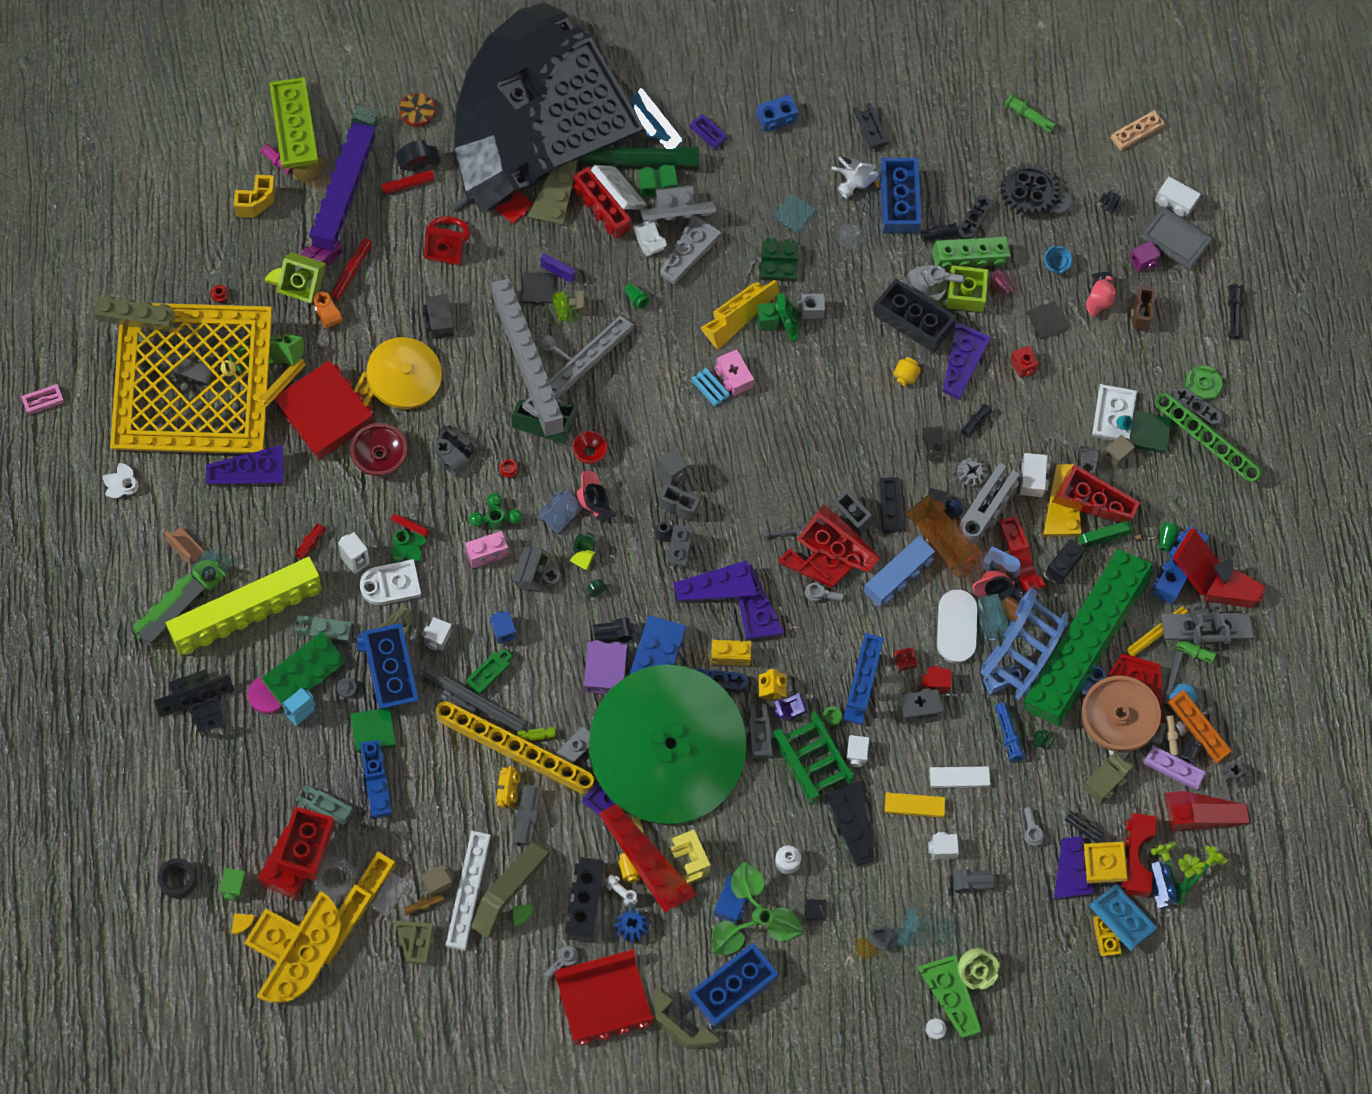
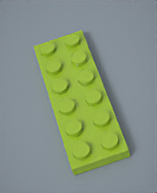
[269,77,319,170]

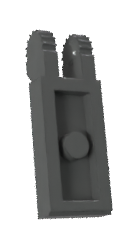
[749,704,772,758]

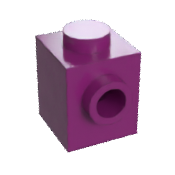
[1129,241,1160,272]

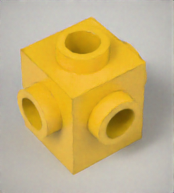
[759,669,787,702]

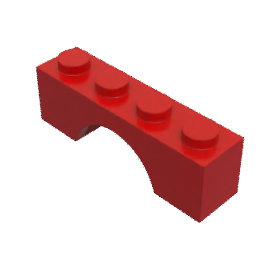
[1121,813,1156,898]

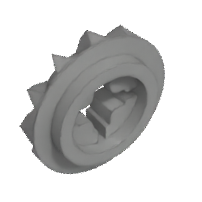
[957,457,988,486]

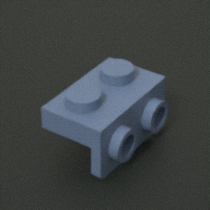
[537,490,583,534]

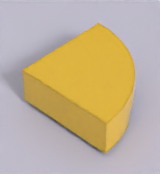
[232,913,255,935]

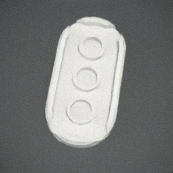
[937,590,977,664]

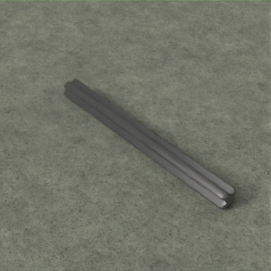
[423,667,526,731]

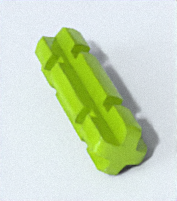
[517,727,556,742]

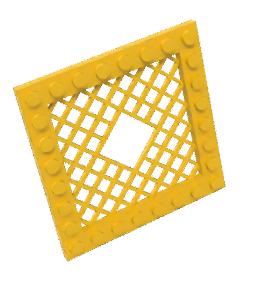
[110,303,272,454]

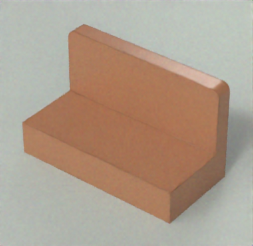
[164,527,206,568]

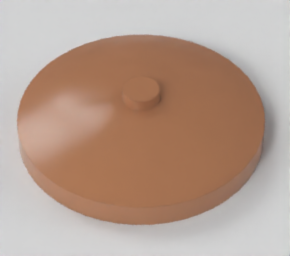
[1081,676,1161,752]

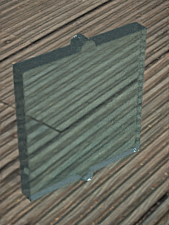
[773,194,816,233]

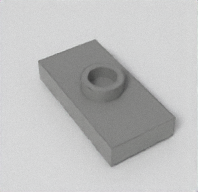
[556,726,589,764]

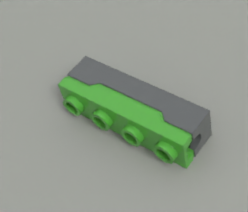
[133,574,207,649]

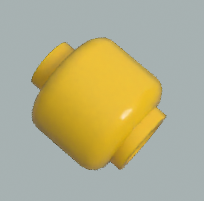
[893,357,921,386]

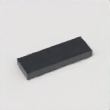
[879,477,903,533]

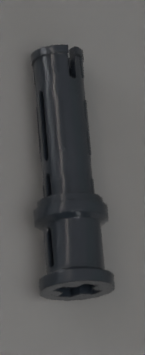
[1228,284,1244,340]

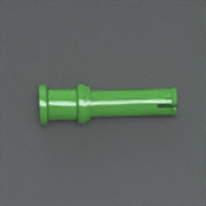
[1004,93,1056,133]

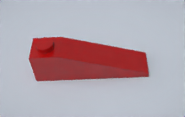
[797,504,880,572]
[1165,791,1250,831]

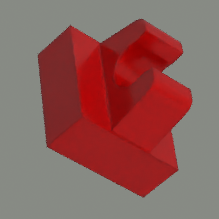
[894,647,918,671]

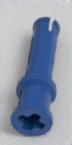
[995,702,1026,762]

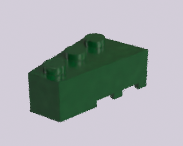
[512,400,578,444]

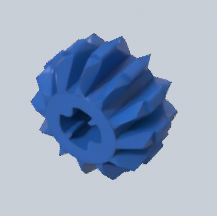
[615,908,649,943]

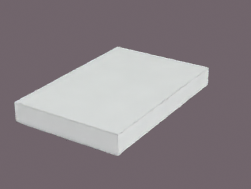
[591,165,646,209]
[1092,384,1137,441]

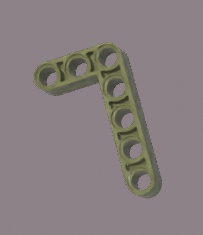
[471,841,550,939]

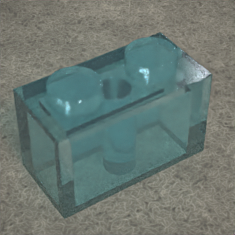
[977,594,1008,641]

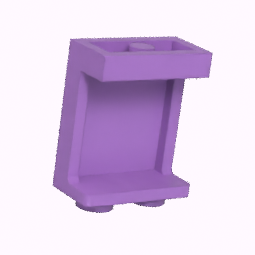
[584,640,627,694]

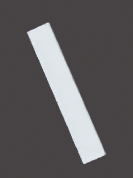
[446,831,491,951]

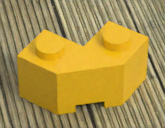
[234,175,276,218]

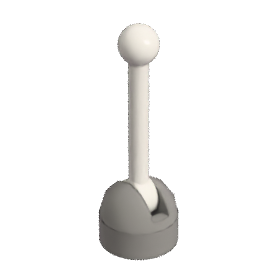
[540,334,572,361]

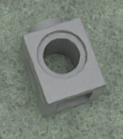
[797,294,825,319]

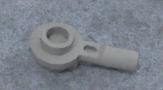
[928,266,965,284]
[805,583,843,602]
[1024,807,1044,846]
[543,946,578,980]

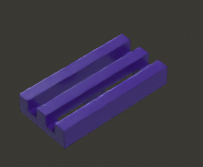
[689,114,728,150]
[540,253,575,284]

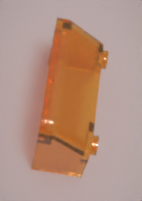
[905,494,982,580]

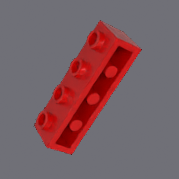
[573,167,631,239]

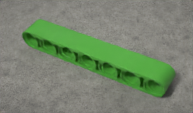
[1155,393,1263,481]

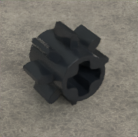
[1099,191,1123,213]

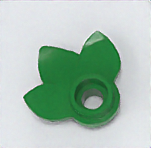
[391,530,427,563]

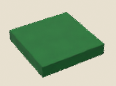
[351,708,396,753]

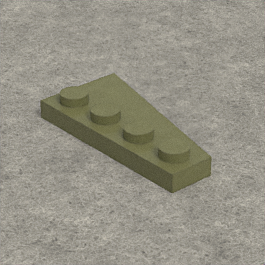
[527,159,579,226]

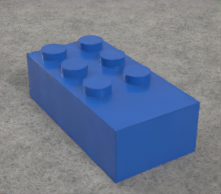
[880,158,921,233]
[629,615,686,675]
[362,623,418,709]
[689,943,779,1029]

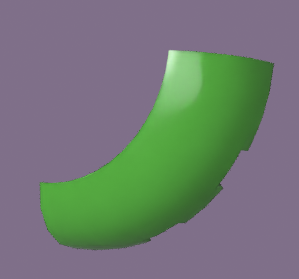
[225,334,304,372]

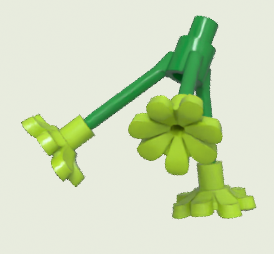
[1151,842,1228,905]

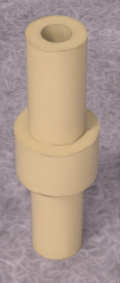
[1165,715,1179,755]

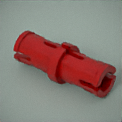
[294,523,327,560]

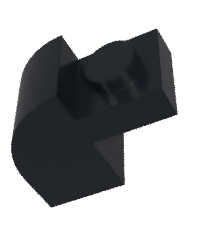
[395,140,441,172]

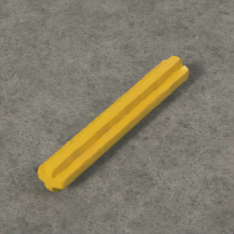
[258,359,306,407]
[1126,607,1189,657]

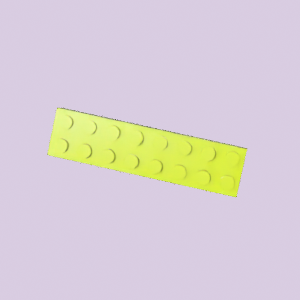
[166,557,322,656]

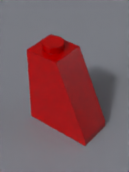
[1204,568,1266,608]

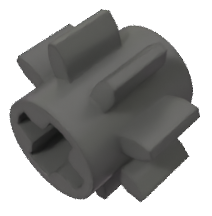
[1221,760,1248,786]

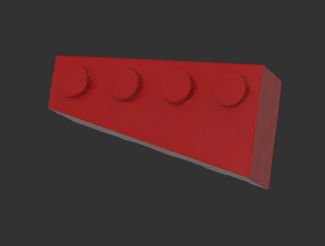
[1052,465,1141,523]

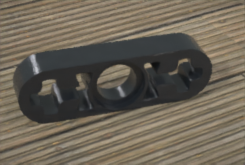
[958,196,991,239]

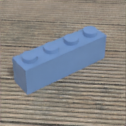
[864,536,935,607]

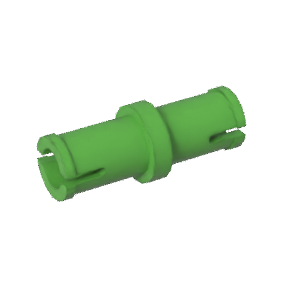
[1176,640,1217,665]

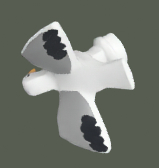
[831,156,880,199]

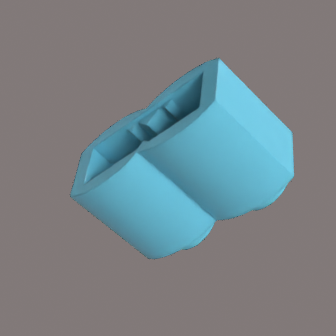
[282,688,316,726]

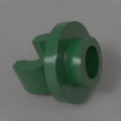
[1033,729,1055,748]

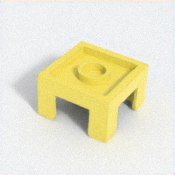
[671,830,710,884]

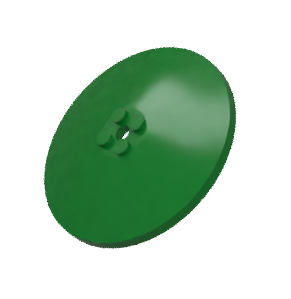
[589,665,746,824]

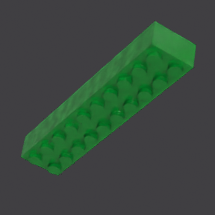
[1024,549,1153,727]

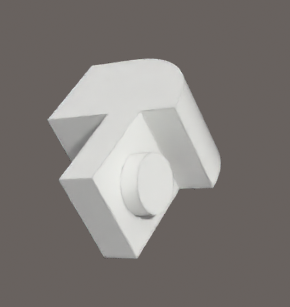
[633,221,667,256]

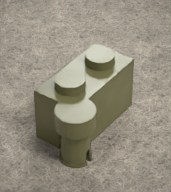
[1083,751,1134,804]

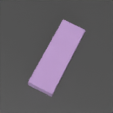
[1144,745,1206,791]

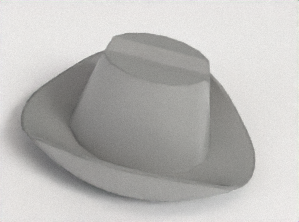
[905,265,947,302]

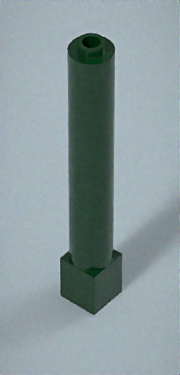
[577,147,699,169]

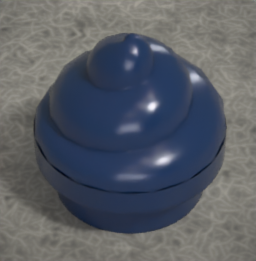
[944,499,963,518]

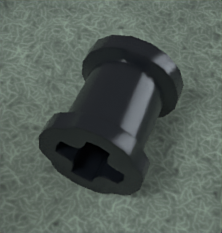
[1180,740,1204,766]

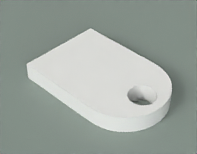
[360,559,421,605]

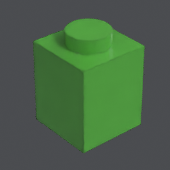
[220,868,247,901]

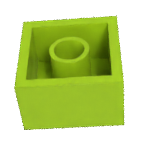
[277,252,326,303]
[946,265,988,312]

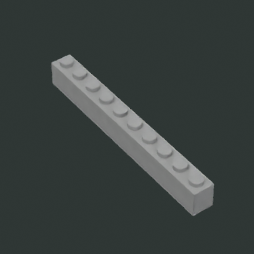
[491,278,564,436]

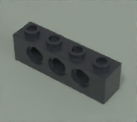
[564,857,604,943]

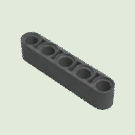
[137,341,218,389]

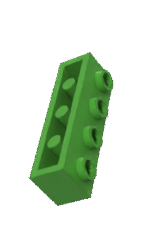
[932,237,1010,270]

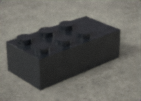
[873,278,956,353]

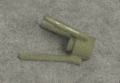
[378,606,413,637]

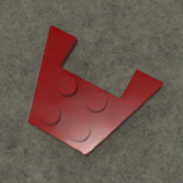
[778,548,854,588]
[1106,653,1165,723]

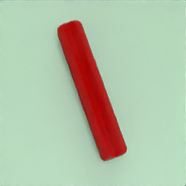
[382,170,435,194]

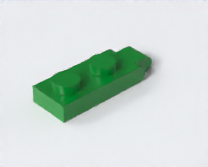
[466,648,514,695]

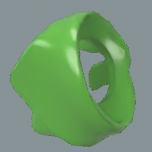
[192,559,226,591]

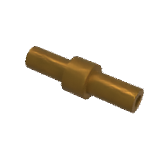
[403,893,444,915]

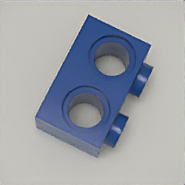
[756,95,798,132]

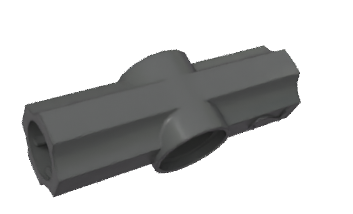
[513,785,541,848]

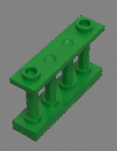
[773,711,854,805]

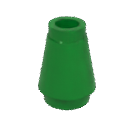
[624,283,650,309]
[1159,522,1179,552]

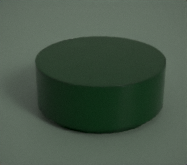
[586,579,606,597]

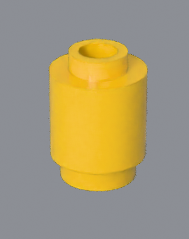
[619,853,640,883]

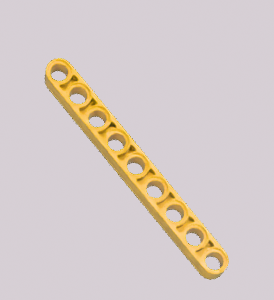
[436,702,594,795]

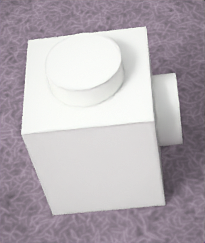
[422,617,452,651]
[928,832,959,860]

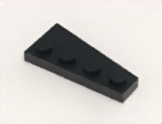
[824,781,875,867]

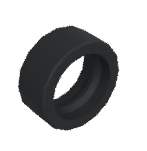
[157,858,197,899]

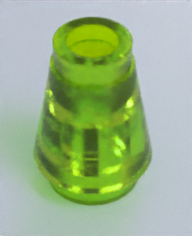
[551,292,569,321]

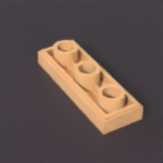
[1110,110,1165,151]

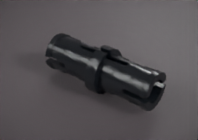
[920,223,958,242]
[961,404,993,438]
[1064,810,1104,843]

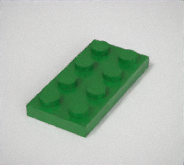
[260,631,346,710]

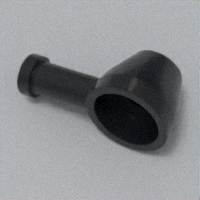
[654,521,673,542]

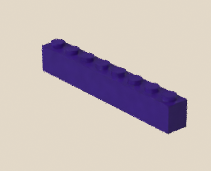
[309,123,375,251]

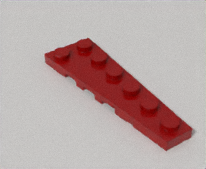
[599,804,697,913]

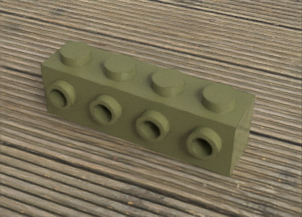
[94,295,176,333]

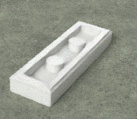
[929,767,990,788]

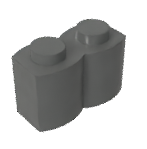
[659,485,700,521]

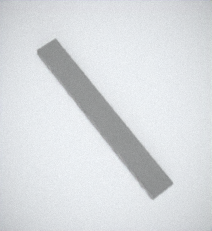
[522,316,634,418]

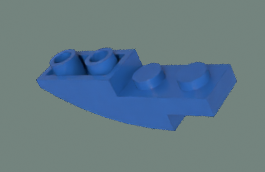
[360,740,392,819]

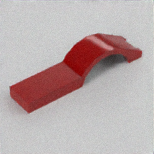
[998,516,1045,592]

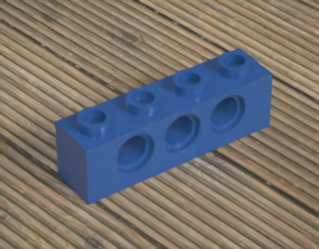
[1152,526,1209,605]

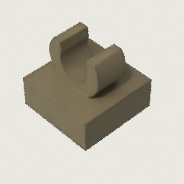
[569,291,590,316]

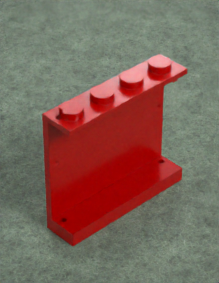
[555,949,654,1046]

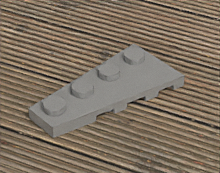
[660,215,722,285]

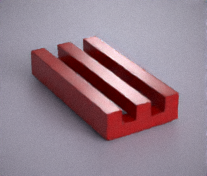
[390,514,431,537]

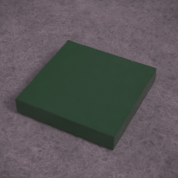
[1130,411,1172,454]

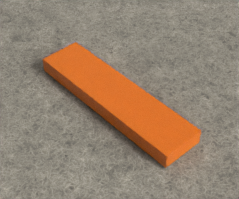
[1168,690,1232,763]

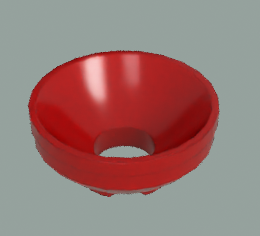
[573,431,607,464]

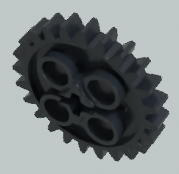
[1000,163,1060,217]

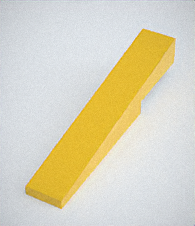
[326,852,397,965]

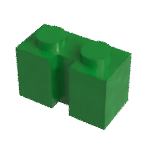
[638,165,678,198]

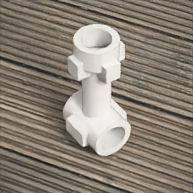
[604,875,638,907]

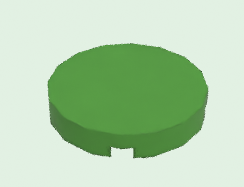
[1185,365,1223,401]

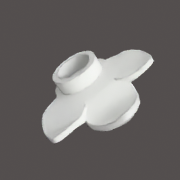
[102,463,139,498]

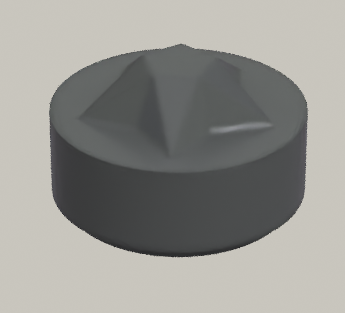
[337,678,357,699]

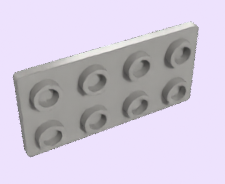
[640,186,716,222]

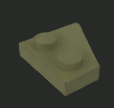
[394,920,434,965]

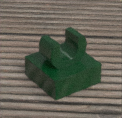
[573,532,596,553]

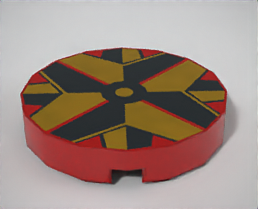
[399,93,435,127]

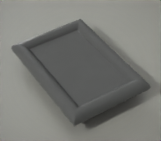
[1139,206,1214,270]

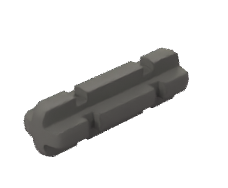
[440,689,476,714]

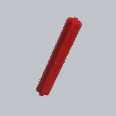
[331,238,372,300]

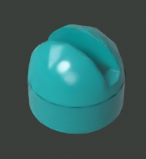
[1116,415,1133,431]

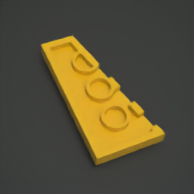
[1043,464,1082,537]

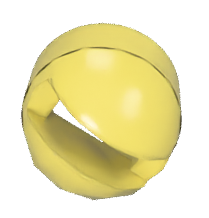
[221,360,236,376]

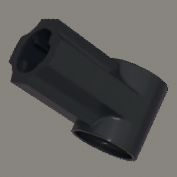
[593,618,633,642]

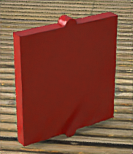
[494,191,533,224]

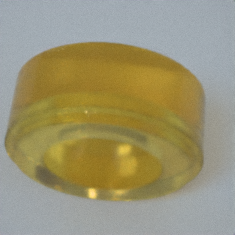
[855,937,875,959]

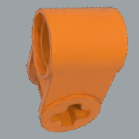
[313,291,343,329]

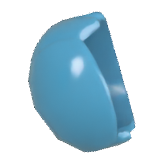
[1044,246,1073,274]

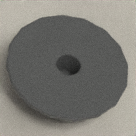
[1048,190,1072,213]

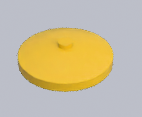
[366,337,442,410]

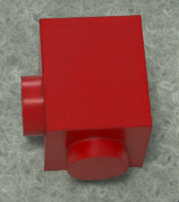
[1010,346,1039,378]
[922,666,951,694]

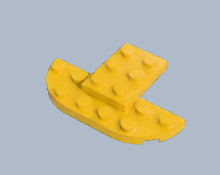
[244,891,341,1003]

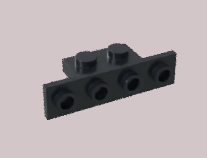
[153,669,235,717]

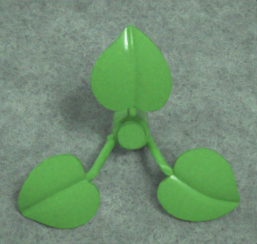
[712,862,803,955]

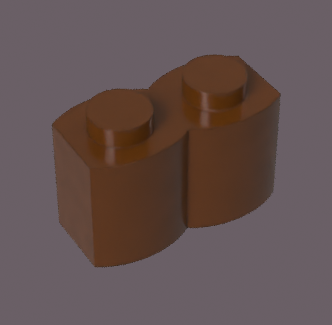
[1132,286,1156,331]

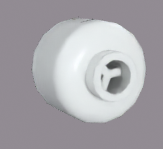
[775,845,802,874]

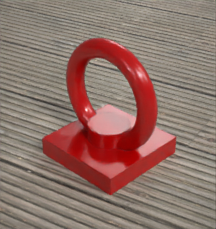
[424,216,471,265]

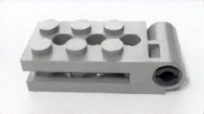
[957,463,1020,551]

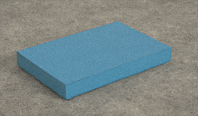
[1089,884,1158,951]

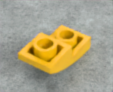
[1093,916,1121,956]

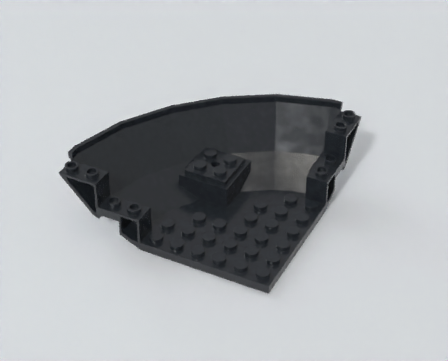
[454,2,644,213]

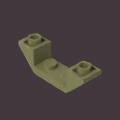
[653,987,719,1050]

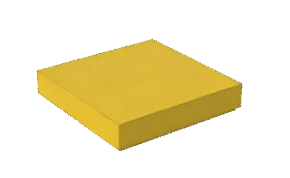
[1084,842,1127,883]

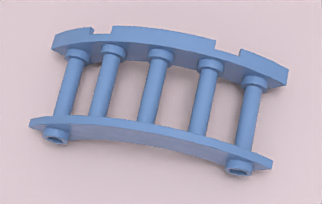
[981,587,1069,700]

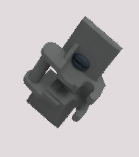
[1160,603,1254,644]

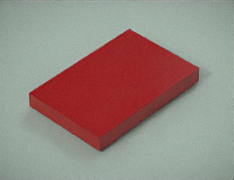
[1173,529,1220,595]

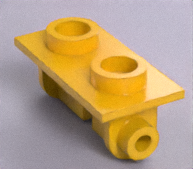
[496,765,520,810]

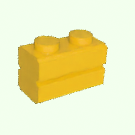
[711,640,751,667]

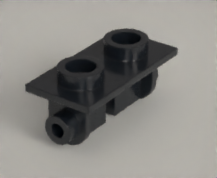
[437,425,479,459]

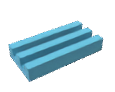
[691,368,730,407]

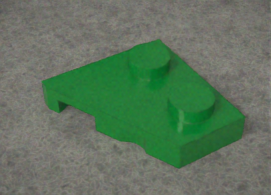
[775,293,798,342]

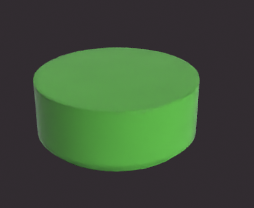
[822,706,842,727]

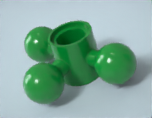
[469,493,523,530]

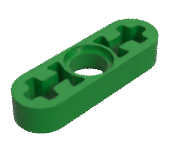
[1078,521,1133,548]

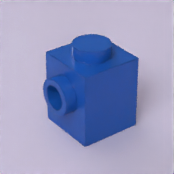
[490,611,516,644]

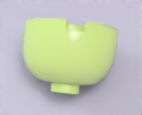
[958,948,1000,990]

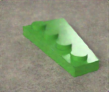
[917,955,982,1039]

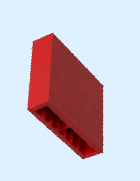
[274,360,374,461]

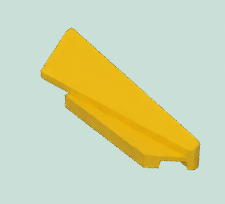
[701,280,779,350]

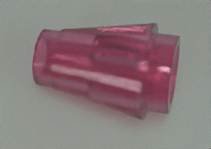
[988,268,1014,296]

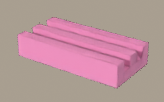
[21,384,64,415]

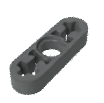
[1173,387,1222,428]

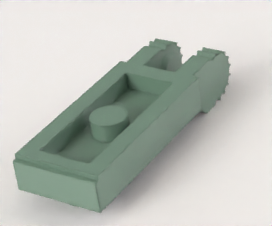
[295,616,352,643]
[296,785,354,827]

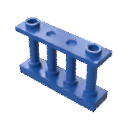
[843,633,884,725]

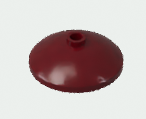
[350,423,408,476]

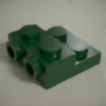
[760,238,799,282]

